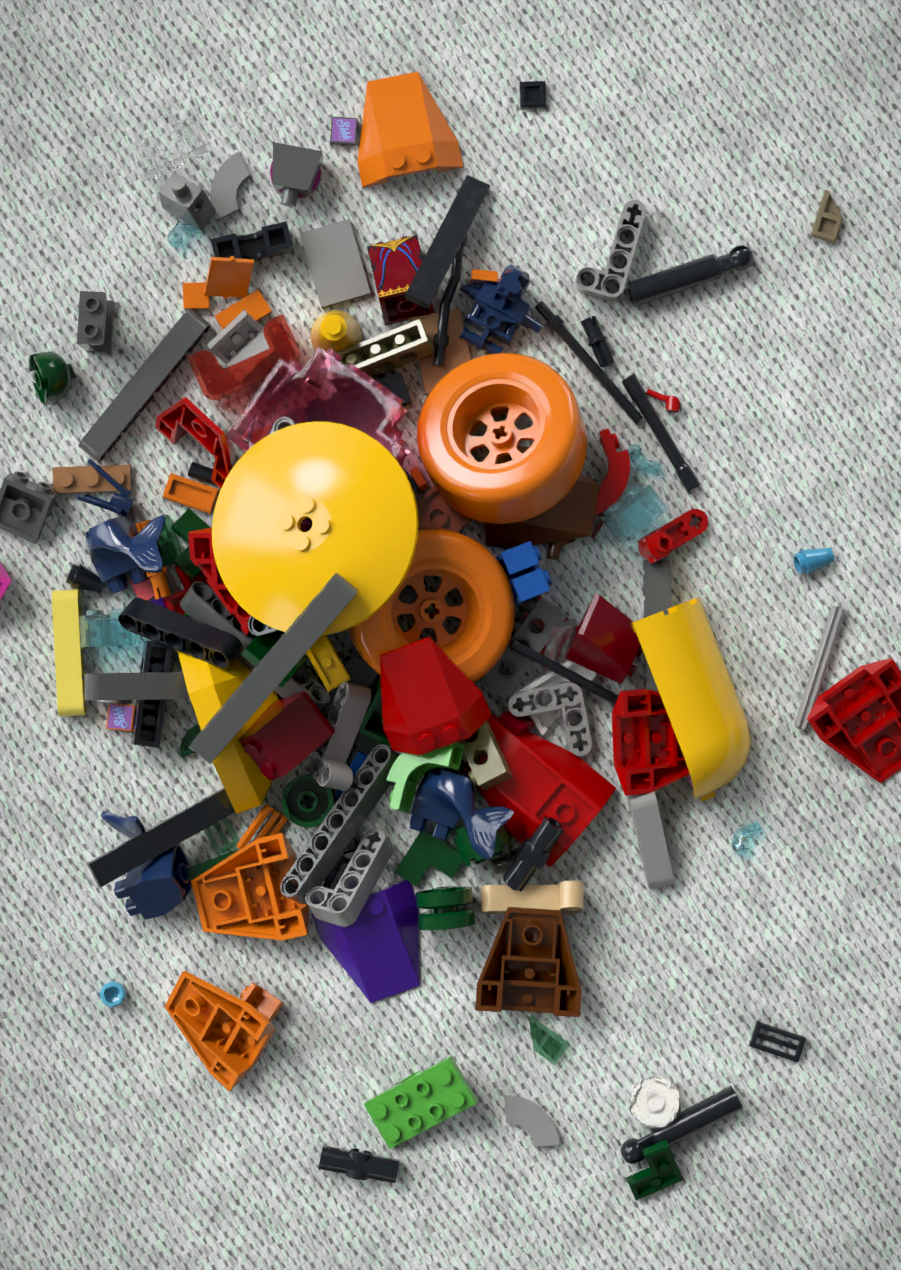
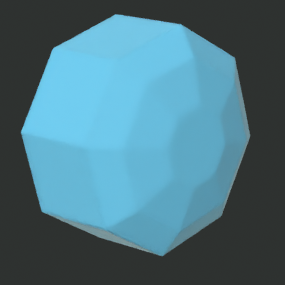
[100,980,127,1008]

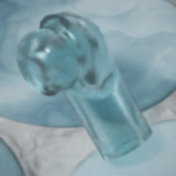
[628,444,660,474]
[731,820,762,856]

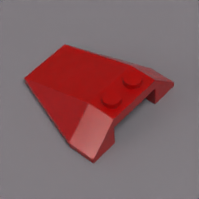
[155,397,235,488]
[379,637,491,755]
[806,658,901,784]
[612,689,690,796]

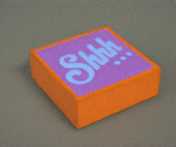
[471,269,498,286]
[106,703,135,732]

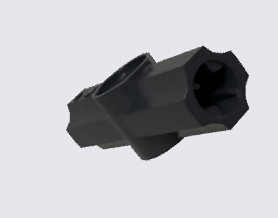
[503,816,564,892]
[318,1145,399,1183]

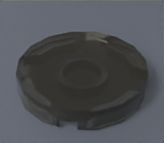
[629,1076,682,1130]

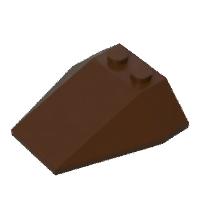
[485,446,601,549]
[475,907,582,1017]

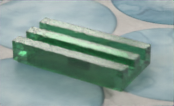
[204,817,240,856]

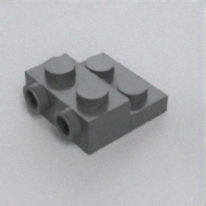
[0,471,58,544]

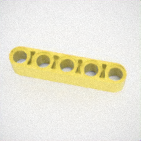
[52,589,87,717]

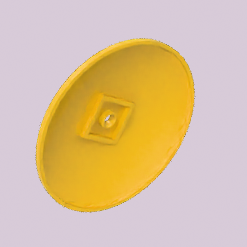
[212,422,419,635]

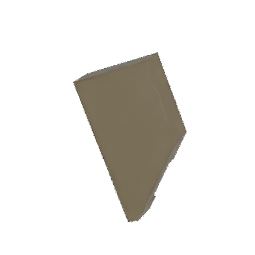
[810,190,843,244]

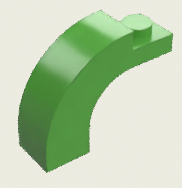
[387,742,465,814]

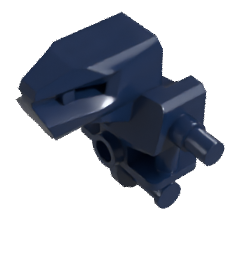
[459,265,543,354]

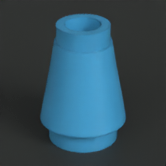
[793,547,834,575]

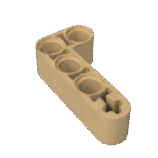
[481,881,584,914]

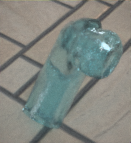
[167,221,202,247]

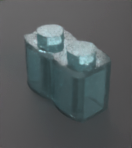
[79,609,136,648]

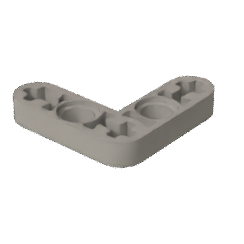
[507,681,592,756]

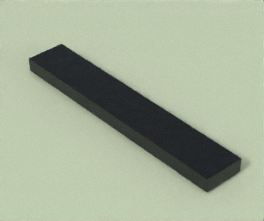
[405,175,490,309]
[87,788,235,887]

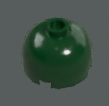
[28,351,75,405]

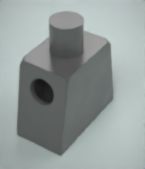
[272,142,324,207]
[159,173,216,231]

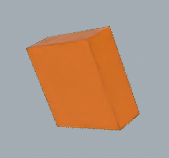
[183,282,210,310]

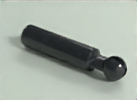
[627,245,754,307]
[621,1086,743,1165]

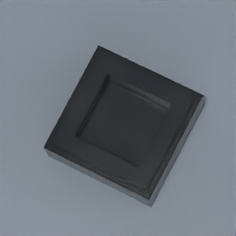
[519,81,546,109]

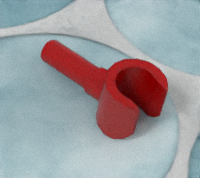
[646,388,680,413]

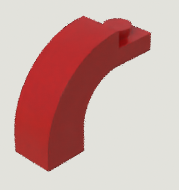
[595,428,630,516]

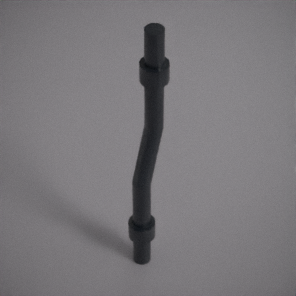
[433,235,467,367]

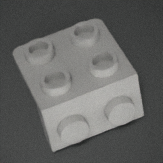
[207,309,278,385]

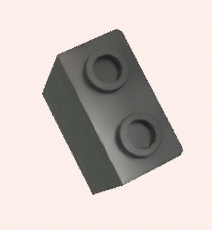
[77,291,114,353]

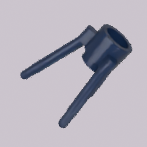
[76,459,134,516]

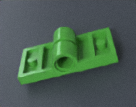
[364,1055,478,1149]

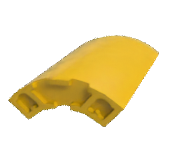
[631,597,751,801]

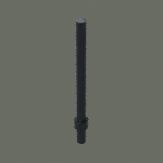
[535,301,643,424]
[508,639,620,707]

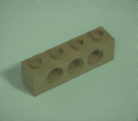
[323,319,435,390]
[459,720,513,791]

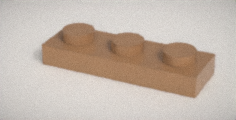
[52,465,132,494]

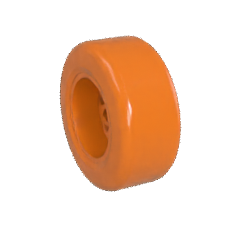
[417,353,587,524]
[348,526,515,683]

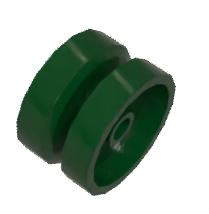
[416,886,475,930]

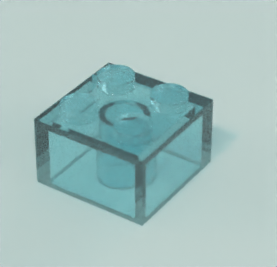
[600,484,669,542]

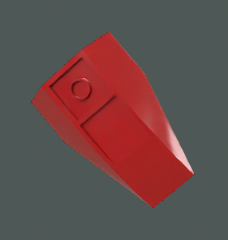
[460,713,616,867]

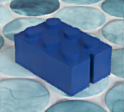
[496,541,551,606]

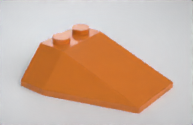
[357,72,463,188]
[191,832,309,940]
[164,971,276,1092]

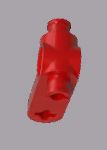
[637,509,708,564]

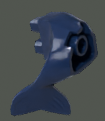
[85,515,166,594]
[410,768,514,860]
[100,811,192,919]

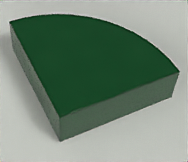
[180,725,200,757]

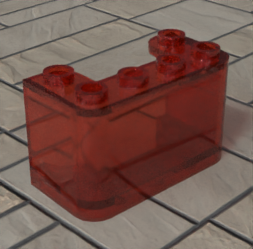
[187,314,304,407]

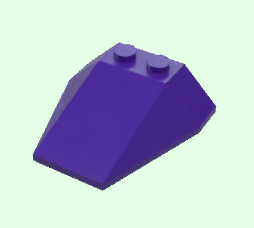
[311,880,420,1003]

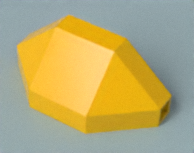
[178,651,281,814]

